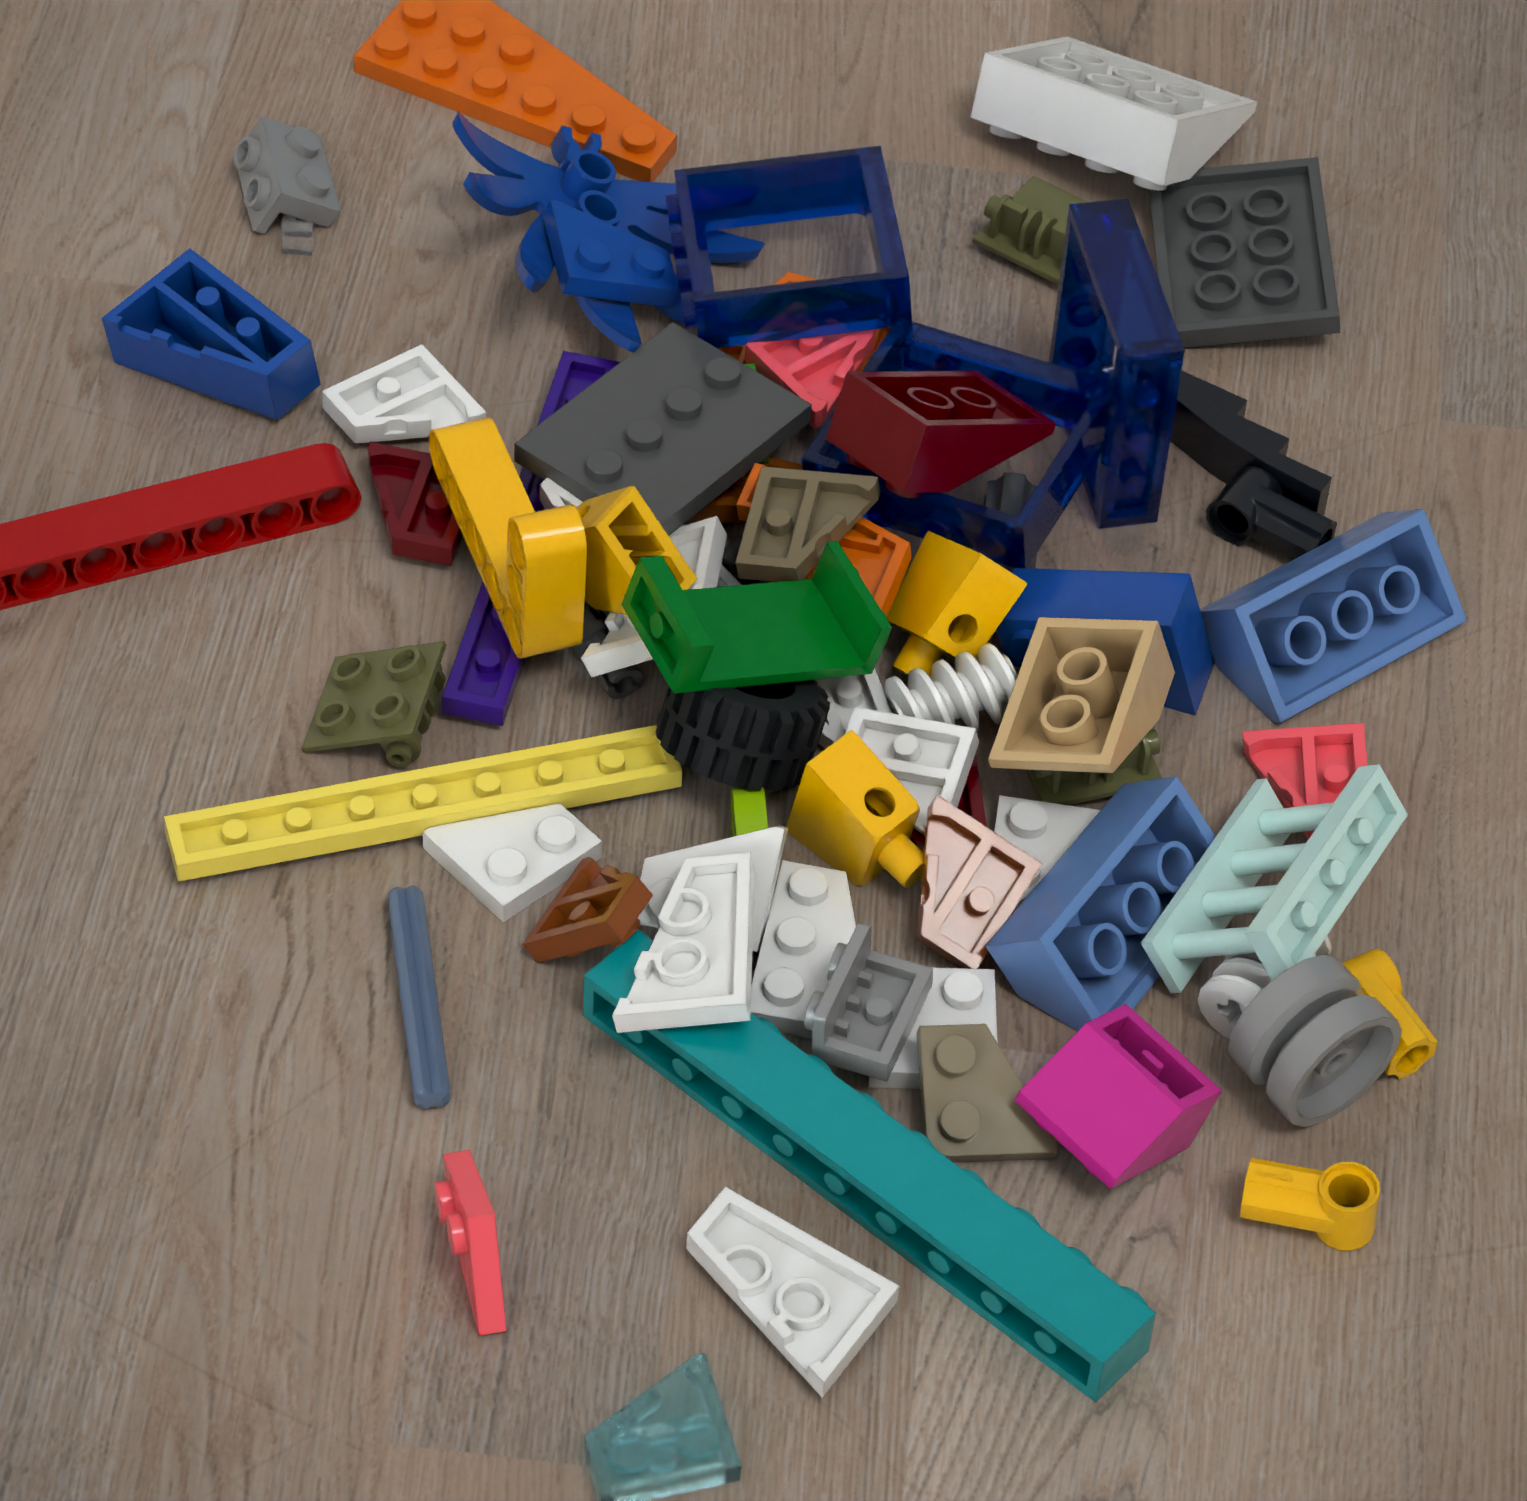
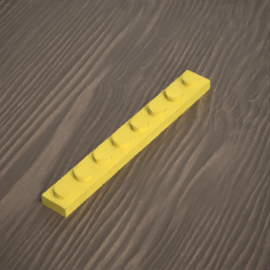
[164,725,682,882]

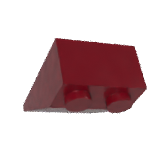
[826,371,1056,498]

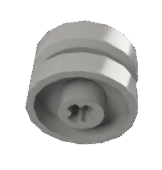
[1227,954,1402,1127]

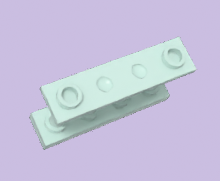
[1141,764,1408,993]

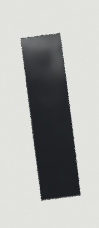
[1131,353,1332,516]

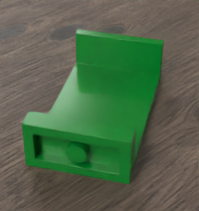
[621,541,892,694]

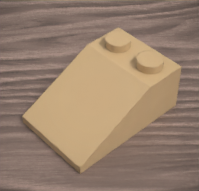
[988,617,1175,773]

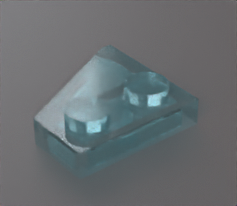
[584,1353,741,1501]

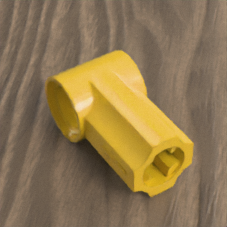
[1341,948,1438,1079]
[1240,1158,1380,1251]

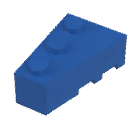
[102,248,321,420]
[996,568,1214,716]

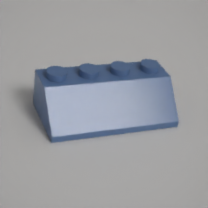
[1200,509,1467,723]
[985,776,1216,1031]

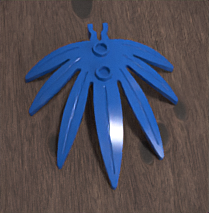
[452,111,765,352]

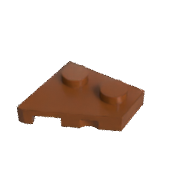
[522,857,653,963]

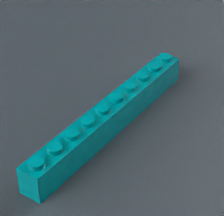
[583,930,1156,1402]

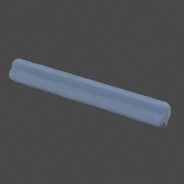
[388,885,450,1109]

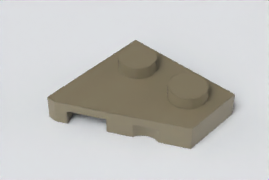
[735,466,880,582]
[916,1024,1058,1163]

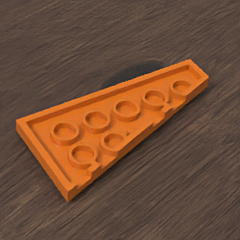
[354,0,677,182]

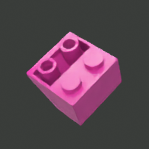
[1014,1004,1222,1189]

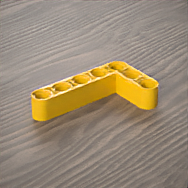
[428,417,587,659]

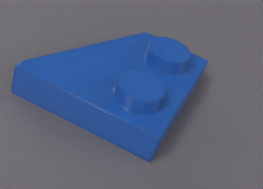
[543,200,679,308]

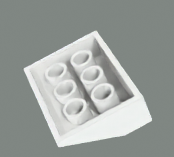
[970,37,1257,190]

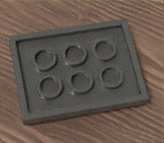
[1149,157,1340,350]
[514,322,812,536]

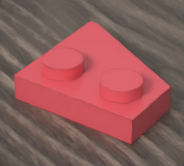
[745,296,876,429]
[1242,723,1368,840]
[434,1150,507,1336]

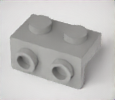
[234,116,341,234]
[804,923,933,1082]

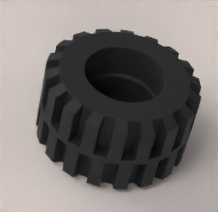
[655,680,830,791]

